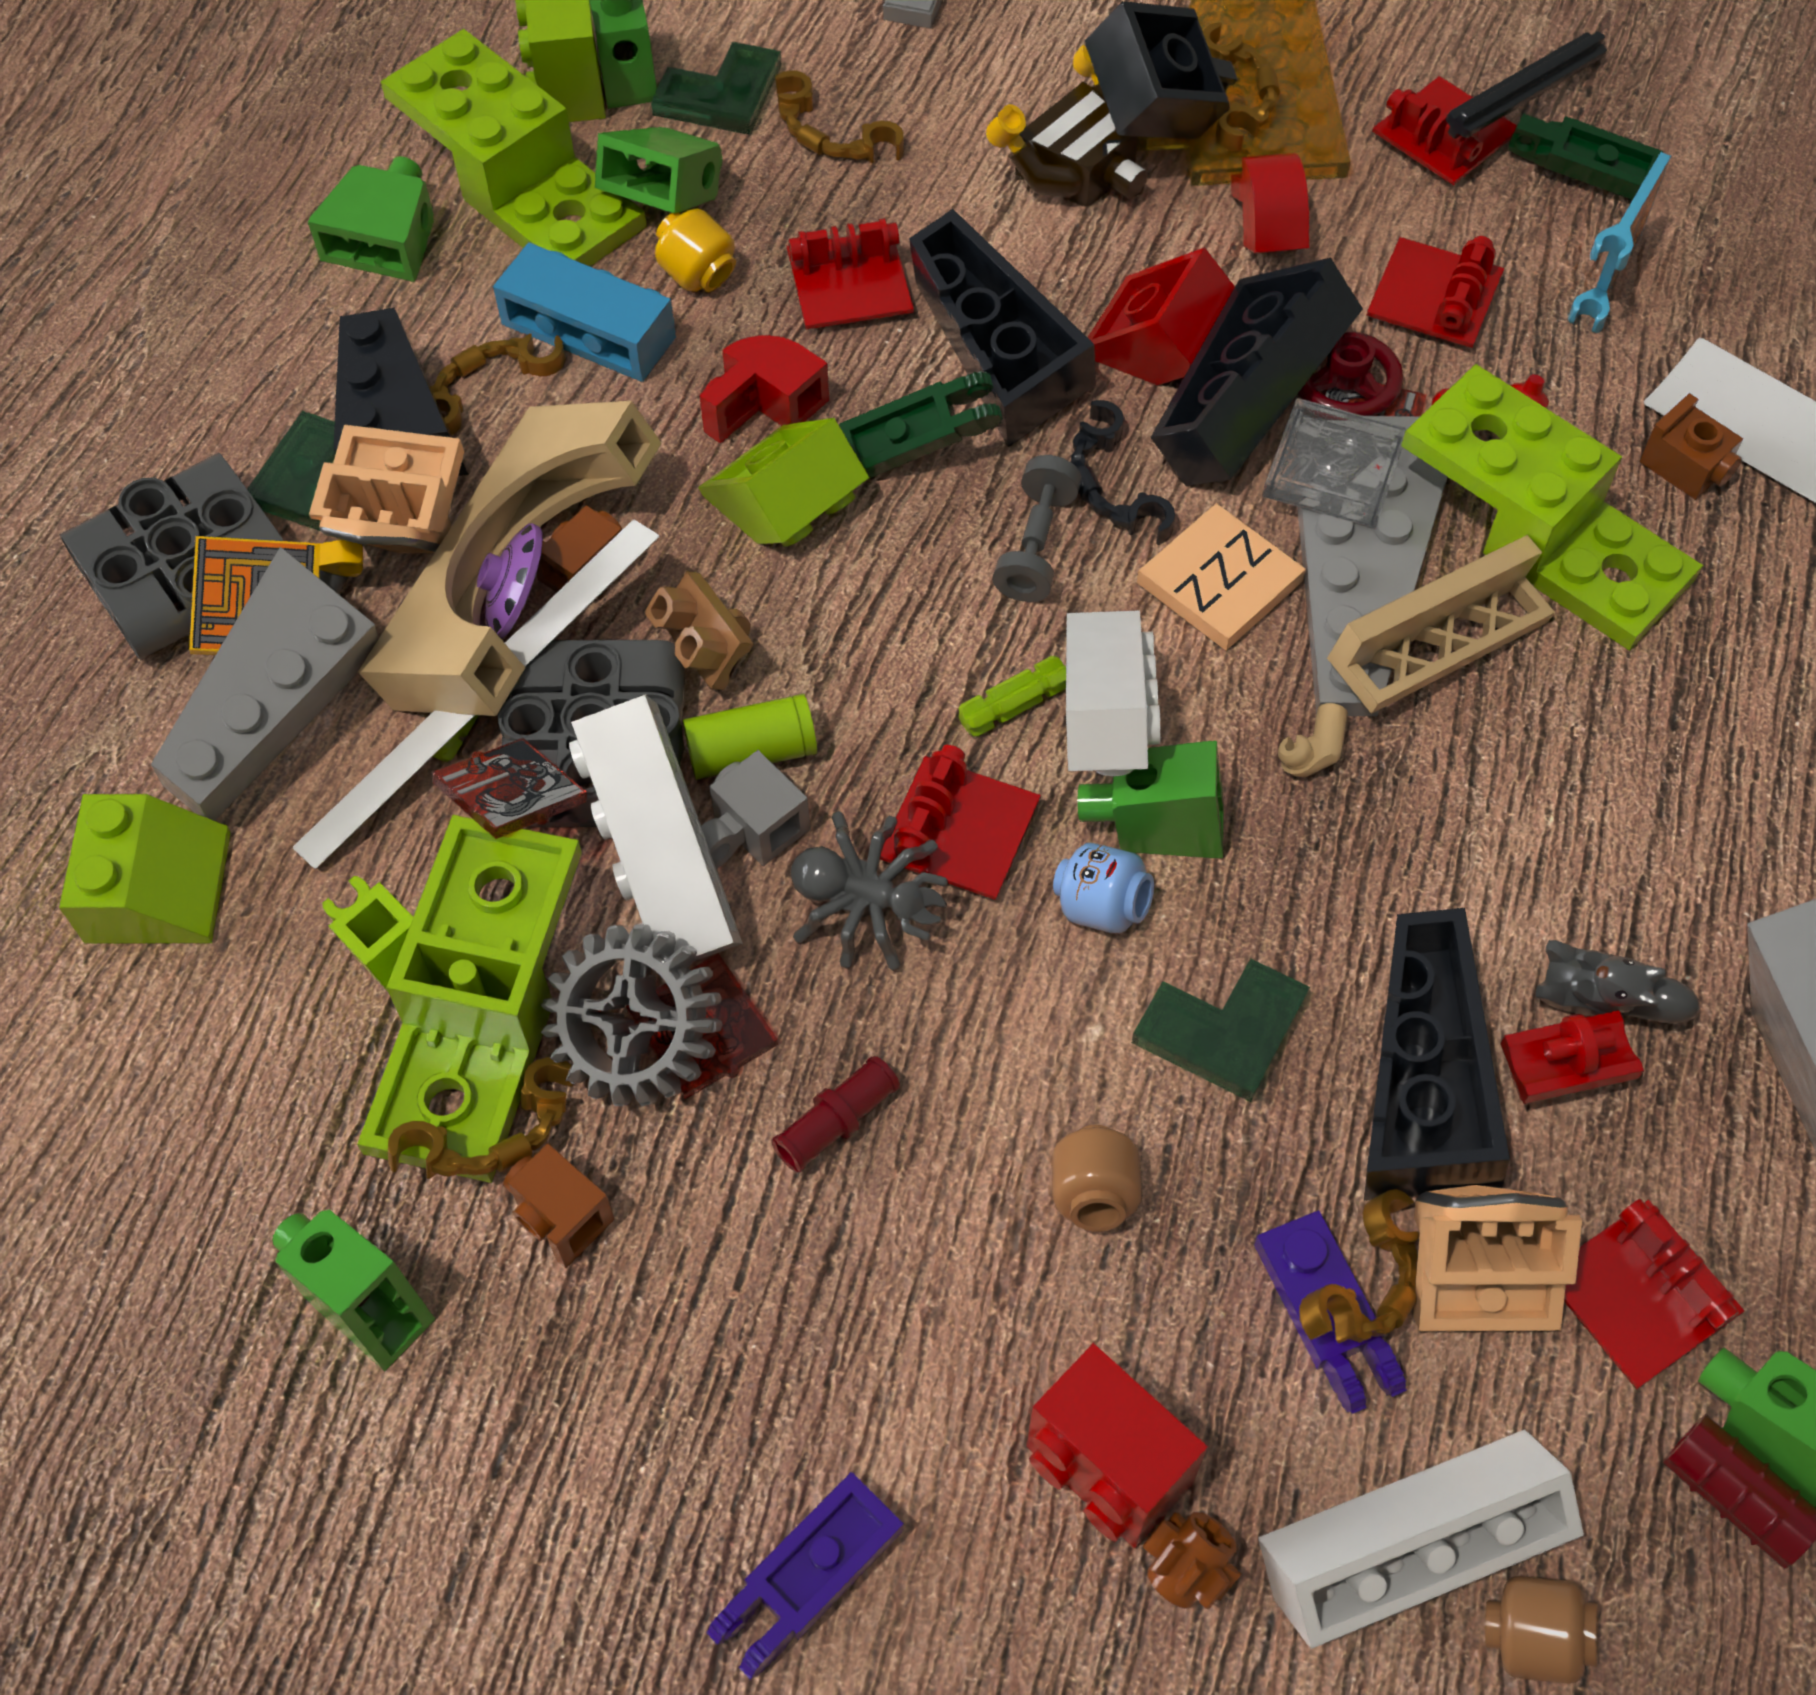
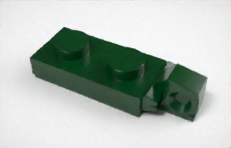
[1508,113,1664,200]

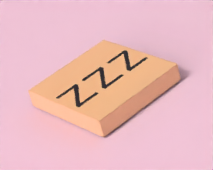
[1137,503,1306,651]

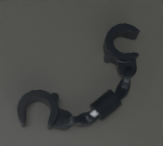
[1071,400,1175,545]

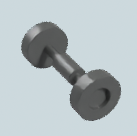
[992,455,1082,602]

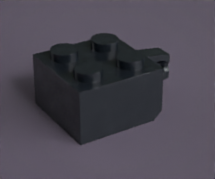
[1084,1,1238,139]

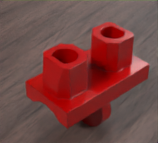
[1500,1010,1644,1104]

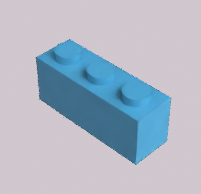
[493,242,676,382]

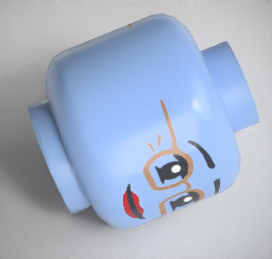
[1053,843,1154,933]

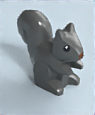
[1536,940,1701,1024]

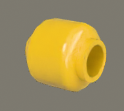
[655,209,736,292]

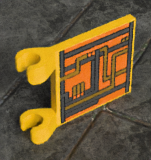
[189,536,363,655]

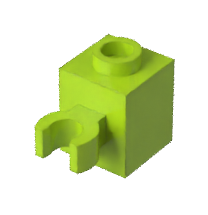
[322,876,413,992]

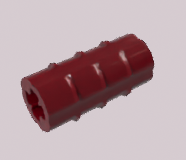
[1662,1414,1816,1569]

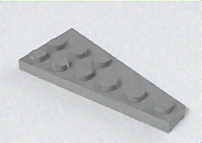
[1290,416,1447,716]

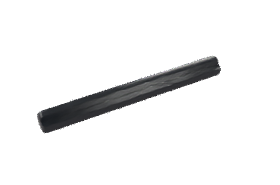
[1446,31,1607,139]

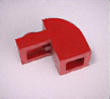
[1231,153,1309,253]
[699,335,830,444]

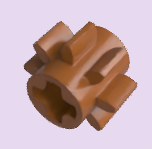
[1143,1512,1241,1609]

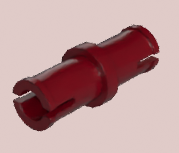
[771,1056,900,1173]

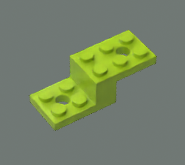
[381,28,647,266]
[1401,364,1703,651]
[357,815,582,1183]

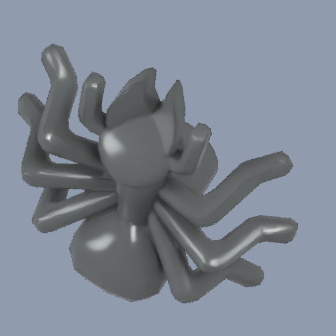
[790,811,948,971]

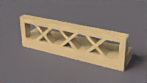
[1327,535,1555,714]

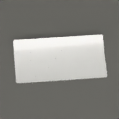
[1644,338,1816,503]

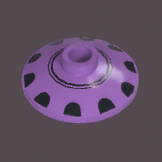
[477,523,542,639]

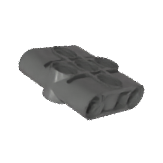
[59,452,284,661]
[496,640,686,827]

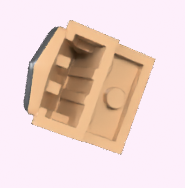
[309,425,464,553]
[1413,1185,1582,1331]

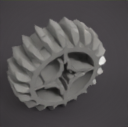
[540,924,723,1106]

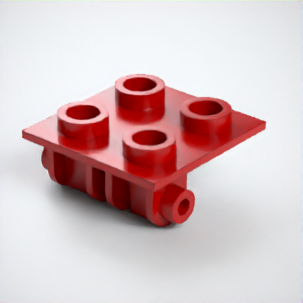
[1372,76,1517,185]
[786,218,914,330]
[1366,236,1504,348]
[880,745,1041,900]
[1564,1199,1745,1390]

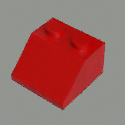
[1088,247,1235,385]

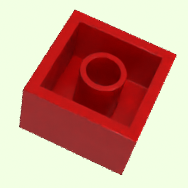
[1027,1343,1208,1549]

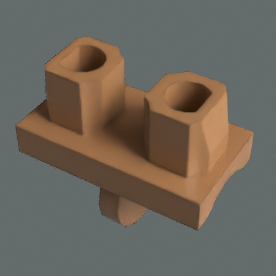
[645,571,754,690]

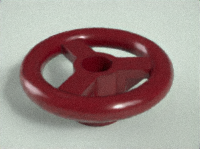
[1298,330,1404,416]

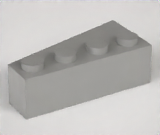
[151,547,378,821]

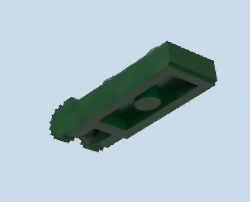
[839,371,1003,479]

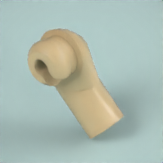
[1278,703,1348,777]

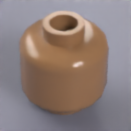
[1051,1125,1143,1232]
[1485,1576,1598,1684]

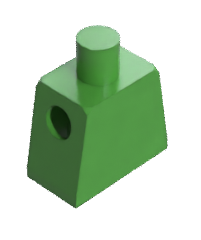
[589,0,658,109]
[595,127,723,214]
[308,156,434,282]
[1077,741,1224,858]
[273,1209,435,1371]
[1698,1348,1816,1507]

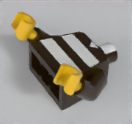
[986,45,1148,206]

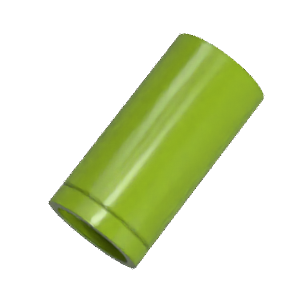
[682,694,817,780]

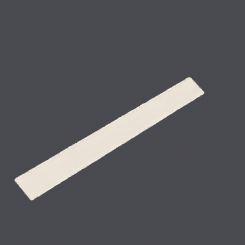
[293,520,659,869]

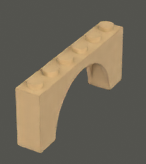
[358,401,661,716]

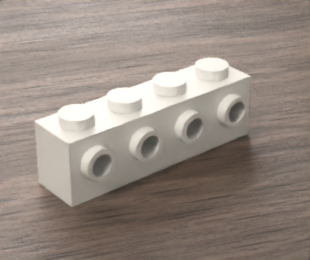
[1066,611,1160,776]
[569,695,743,962]
[1258,1429,1584,1649]

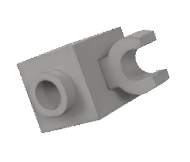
[701,750,810,869]

